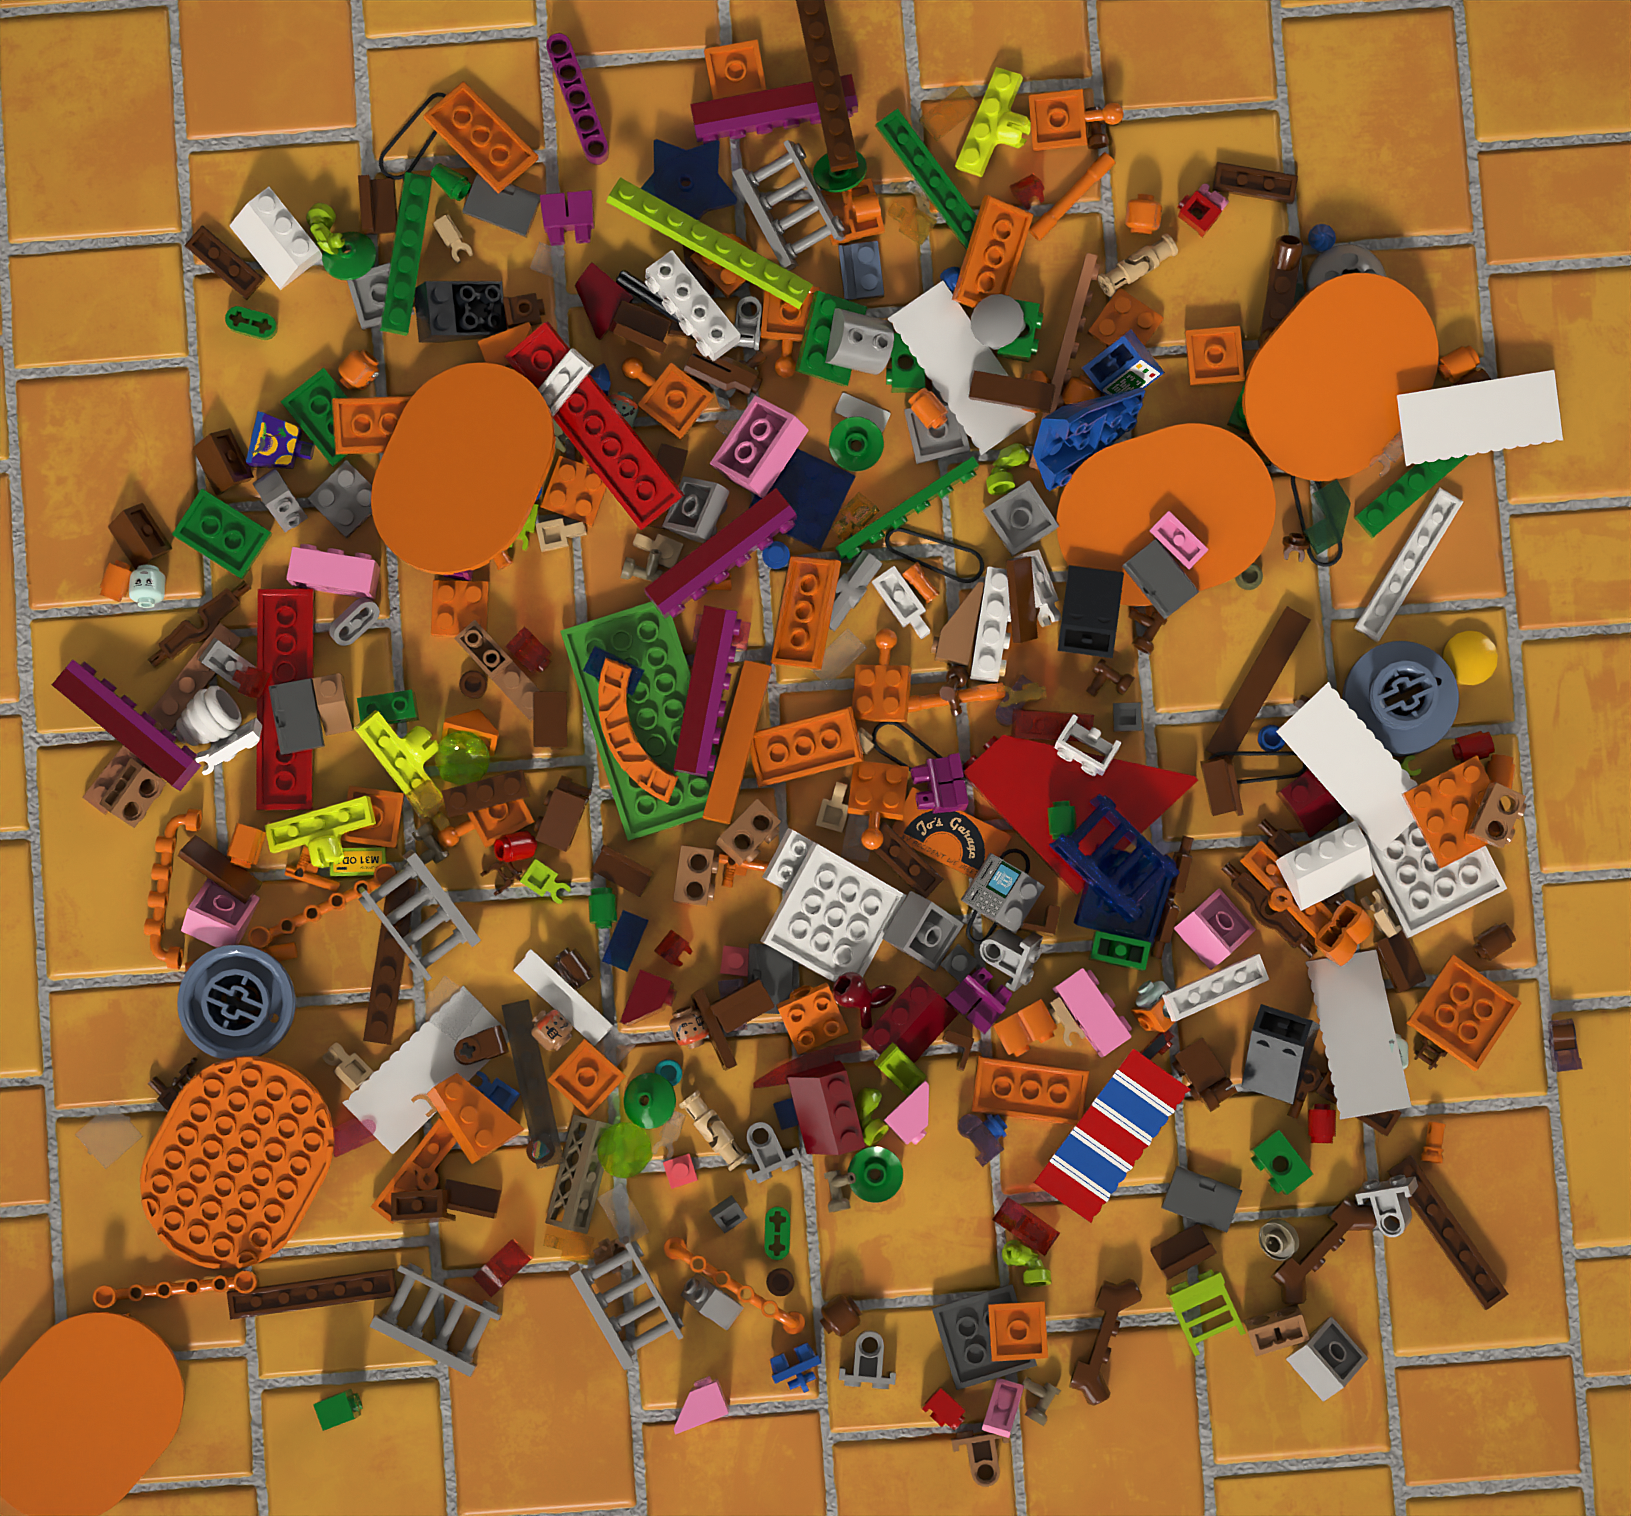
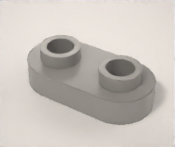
[329,597,380,646]

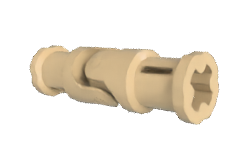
[1097,233,1178,296]
[679,1090,749,1171]

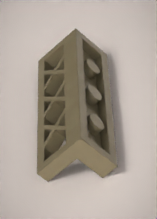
[545,1114,616,1234]

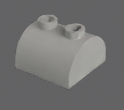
[825,308,894,375]
[662,476,730,543]

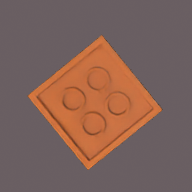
[1402,756,1515,868]
[1406,955,1522,1071]

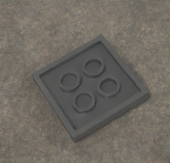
[932,1284,1037,1390]

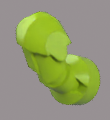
[306,203,345,254]
[986,443,1029,495]
[855,1087,889,1147]
[1002,1240,1052,1287]

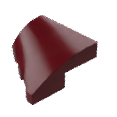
[575,262,634,340]

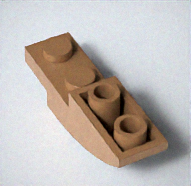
[454,620,540,722]

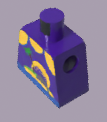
[246,411,315,469]

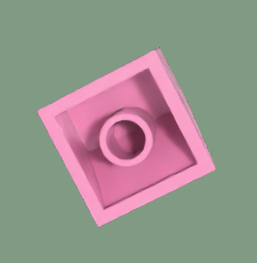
[181,878,260,948]
[1174,888,1256,970]
[884,1081,929,1145]
[674,1376,730,1434]

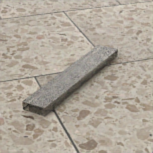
[501,999,565,1169]

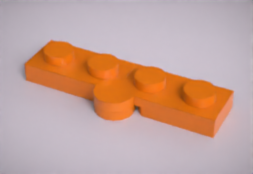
[1240,840,1333,939]
[371,1118,457,1224]

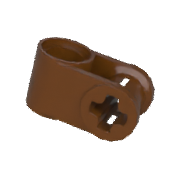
[454,1025,510,1065]

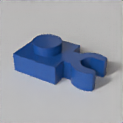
[471,1071,521,1114]

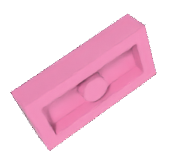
[1150,511,1209,569]
[982,1378,1024,1438]

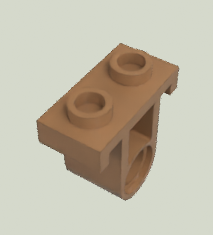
[951,1430,1009,1487]

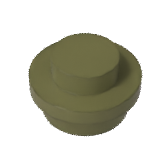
[1235,563,1263,590]

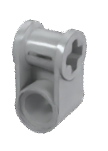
[732,296,762,351]

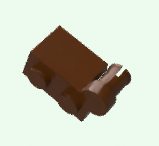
[534,775,593,852]
[1171,1037,1238,1112]

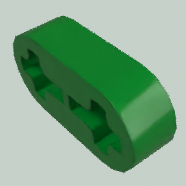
[225,306,278,340]
[764,1207,790,1260]

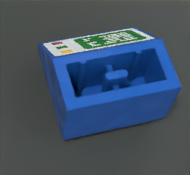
[1082,329,1165,395]

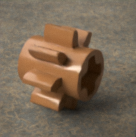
[593,1238,628,1274]

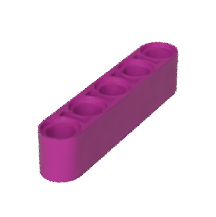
[546,33,609,165]

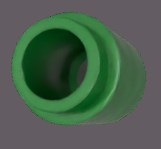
[1047,801,1077,842]
[588,887,617,929]

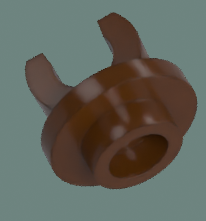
[1282,533,1310,562]

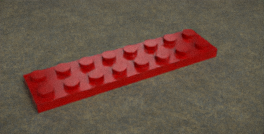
[504,321,685,530]
[256,589,314,811]

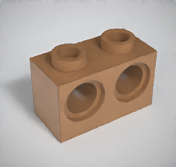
[99,758,167,828]
[1467,782,1526,848]
[716,799,781,866]
[673,845,719,907]
[1244,1304,1310,1357]

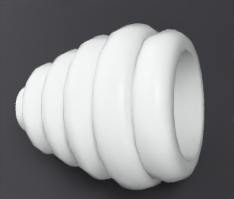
[175,686,242,746]

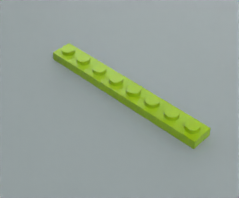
[606,177,813,309]

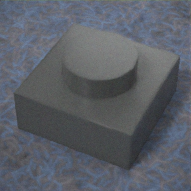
[1112,702,1142,732]
[940,944,979,983]
[709,1195,747,1234]

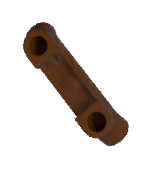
[1258,235,1303,348]
[1271,1196,1377,1304]
[1069,1278,1142,1406]

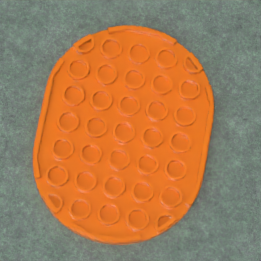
[1242,273,1439,481]
[371,363,556,575]
[1057,423,1276,606]
[140,1056,335,1269]
[0,1311,185,1516]

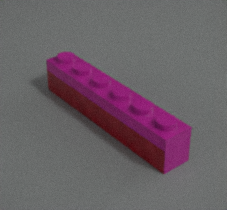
[690,74,858,144]
[644,488,797,619]
[674,605,742,777]
[51,659,202,791]

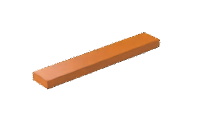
[703,660,772,825]

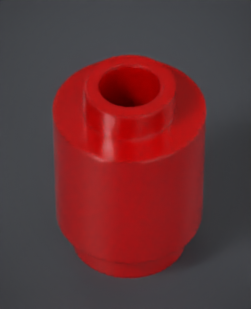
[1451,731,1495,763]
[494,831,537,863]
[1308,1104,1336,1143]

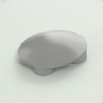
[971,294,1026,350]

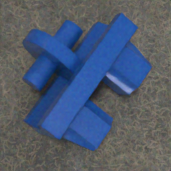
[770,1342,821,1393]

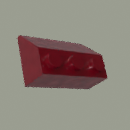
[1276,769,1346,838]
[620,969,677,1026]
[862,976,958,1063]
[786,1060,865,1155]

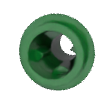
[430,163,471,201]

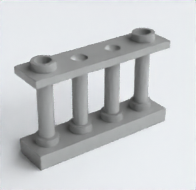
[732,140,845,271]
[358,849,481,981]
[568,1235,684,1370]
[369,1263,502,1377]

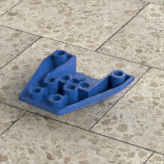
[1033,387,1145,491]

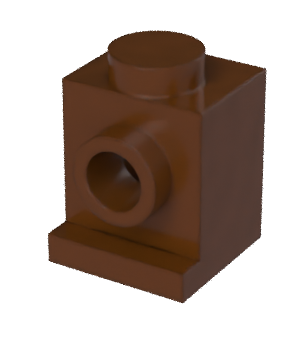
[503,293,546,329]

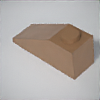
[931,582,984,667]

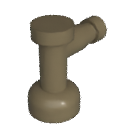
[620,549,663,582]
[412,821,449,864]
[824,1170,856,1213]
[1022,1377,1061,1426]

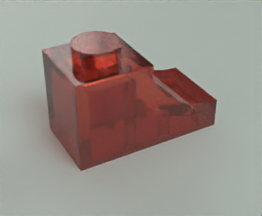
[505,626,552,675]
[992,1197,1060,1256]
[473,1238,533,1297]

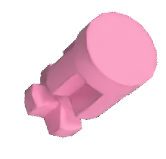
[1198,183,1229,211]

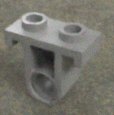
[252,468,308,532]
[979,929,1043,992]
[746,1122,801,1183]
[1355,1175,1418,1237]
[681,1272,744,1331]
[839,1330,896,1389]

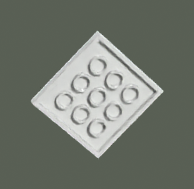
[1364,820,1507,938]
[760,842,907,983]

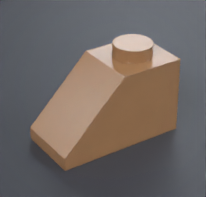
[313,673,353,736]

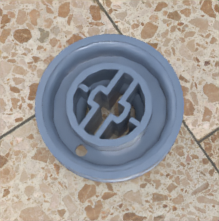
[1342,641,1459,757]
[177,945,296,1059]

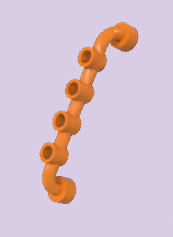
[144,808,202,970]
[248,864,397,949]
[664,1237,805,1334]
[93,1270,257,1308]

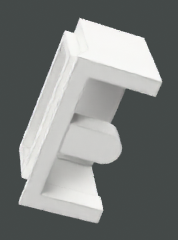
[1054,714,1121,776]

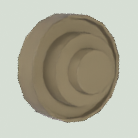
[1259,1219,1299,1261]

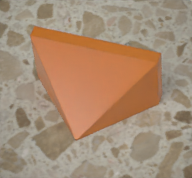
[441,709,499,756]

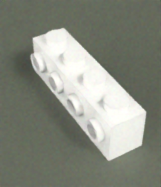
[645,250,740,362]
[970,567,1011,683]

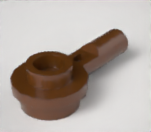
[1287,1064,1321,1119]

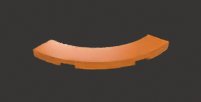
[598,658,679,803]

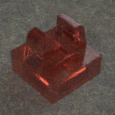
[1009,174,1045,210]
[232,666,270,699]
[654,929,693,967]

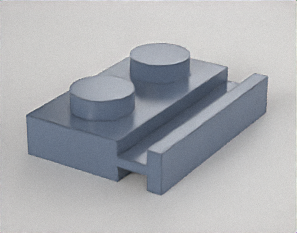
[838,241,884,301]

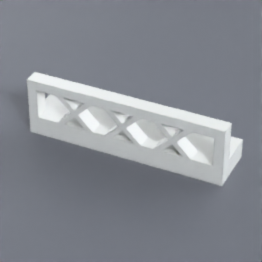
[513,949,614,1046]

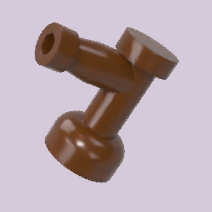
[1085,107,1122,149]
[1128,608,1168,655]
[1086,658,1135,697]
[939,666,969,716]

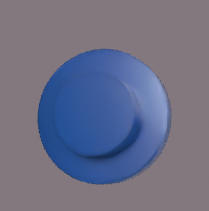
[762,541,790,569]
[1257,725,1285,751]
[983,1113,1008,1140]

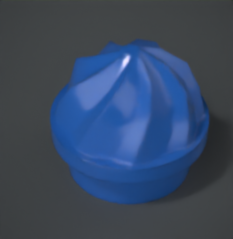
[1308,224,1336,252]
[940,267,961,294]

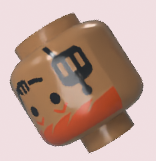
[669,1005,709,1049]
[531,1009,573,1051]

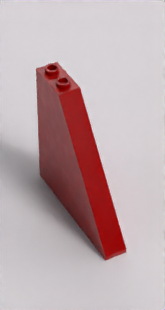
[962,735,1198,896]

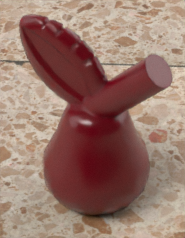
[832,972,897,1029]

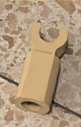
[433,214,473,264]

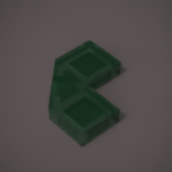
[1303,479,1351,555]

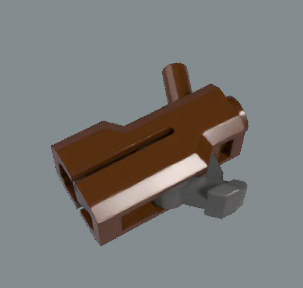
[683,342,767,410]

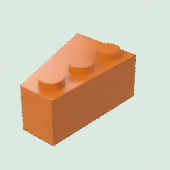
[427,1073,525,1164]

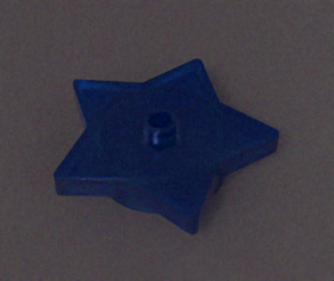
[641,139,738,221]

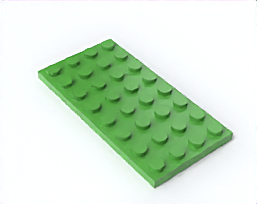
[560,601,718,842]

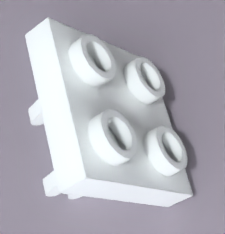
[762,828,815,891]

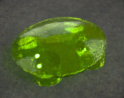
[435,731,490,785]
[597,1122,653,1178]

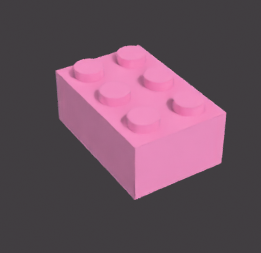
[710,395,809,498]
[287,544,380,600]
[1052,968,1132,1057]

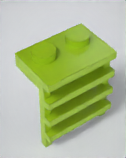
[1166,1269,1246,1356]

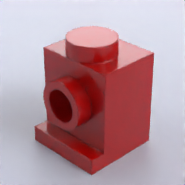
[1177,190,1222,238]
[921,1386,965,1431]

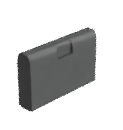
[462,173,540,237]
[1122,538,1199,619]
[269,678,325,755]
[748,944,793,1014]
[1161,1166,1242,1233]

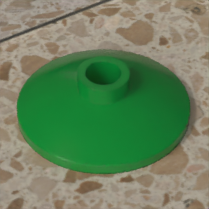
[813,151,867,192]
[322,232,377,280]
[829,417,884,472]
[624,1073,676,1129]
[847,1146,903,1203]

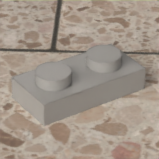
[198,637,257,692]

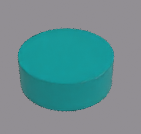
[654,1059,683,1086]

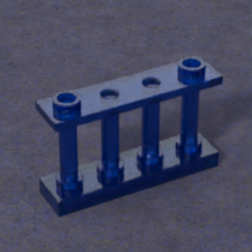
[1049,794,1180,923]

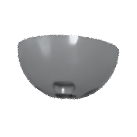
[1306,244,1387,293]

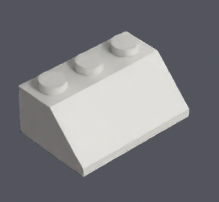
[230,187,322,290]
[1275,820,1373,911]

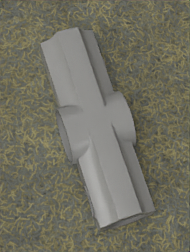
[829,550,883,632]

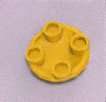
[1442,631,1498,685]

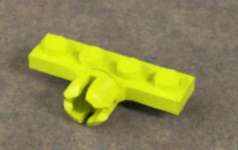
[955,67,1031,177]
[354,710,443,814]
[264,796,376,868]

